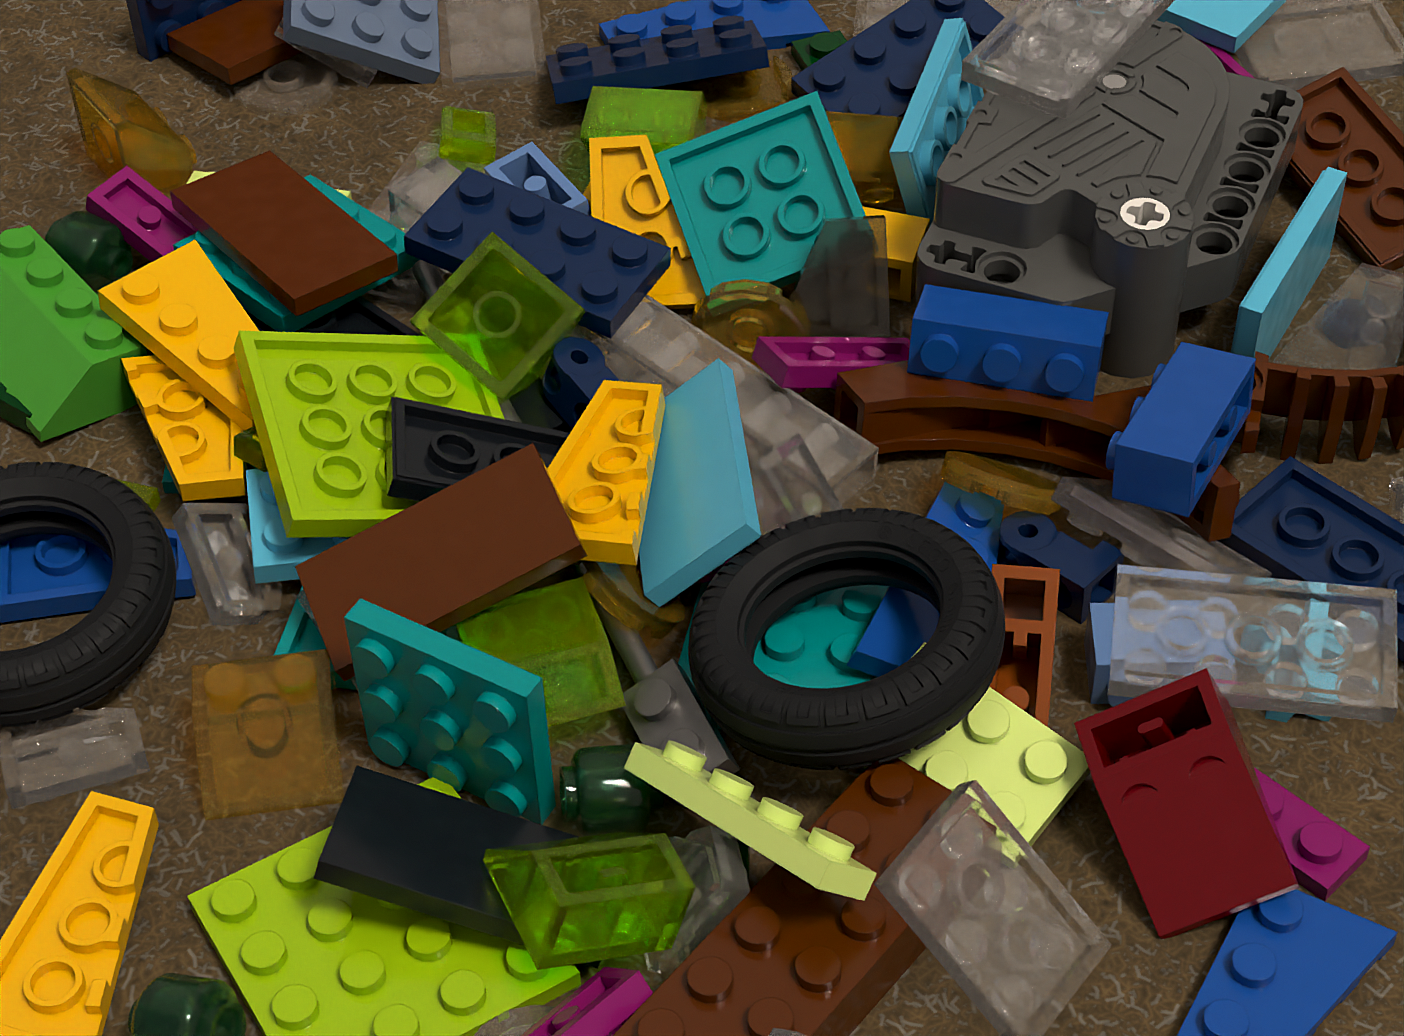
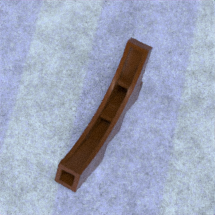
[833,360,1240,542]

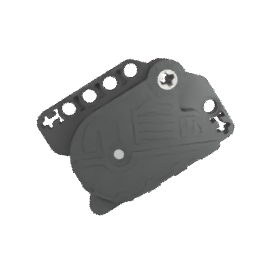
[915,11,1303,378]

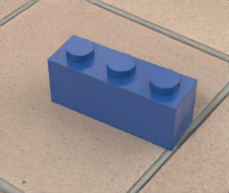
[907,284,1109,402]
[1106,342,1256,517]

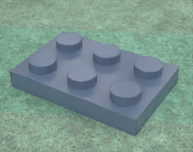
[283,0,440,84]

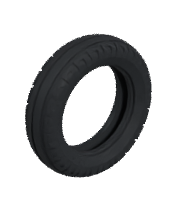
[0,462,176,727]
[688,508,1005,770]

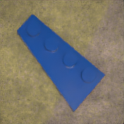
[599,0,830,50]
[846,479,1004,677]
[1177,889,1398,1036]

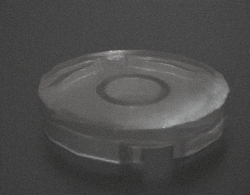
[234,48,339,118]

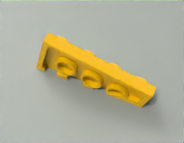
[98,240,259,438]
[547,380,666,566]
[0,791,159,1036]

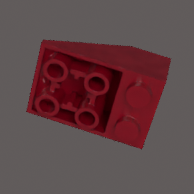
[1074,668,1300,939]

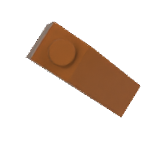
[989,564,1060,727]

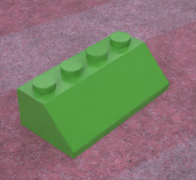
[0,225,147,442]

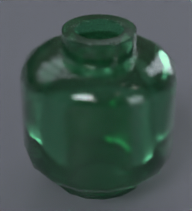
[45,211,133,294]
[559,744,664,838]
[128,973,246,1036]

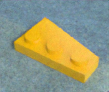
[589,135,711,311]
[121,355,247,502]

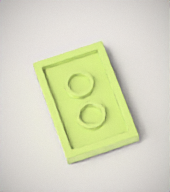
[862,642,1090,871]

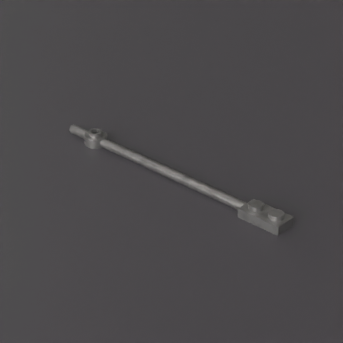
[412,260,740,809]

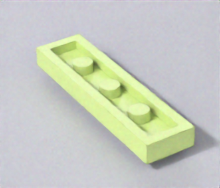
[624,740,877,901]

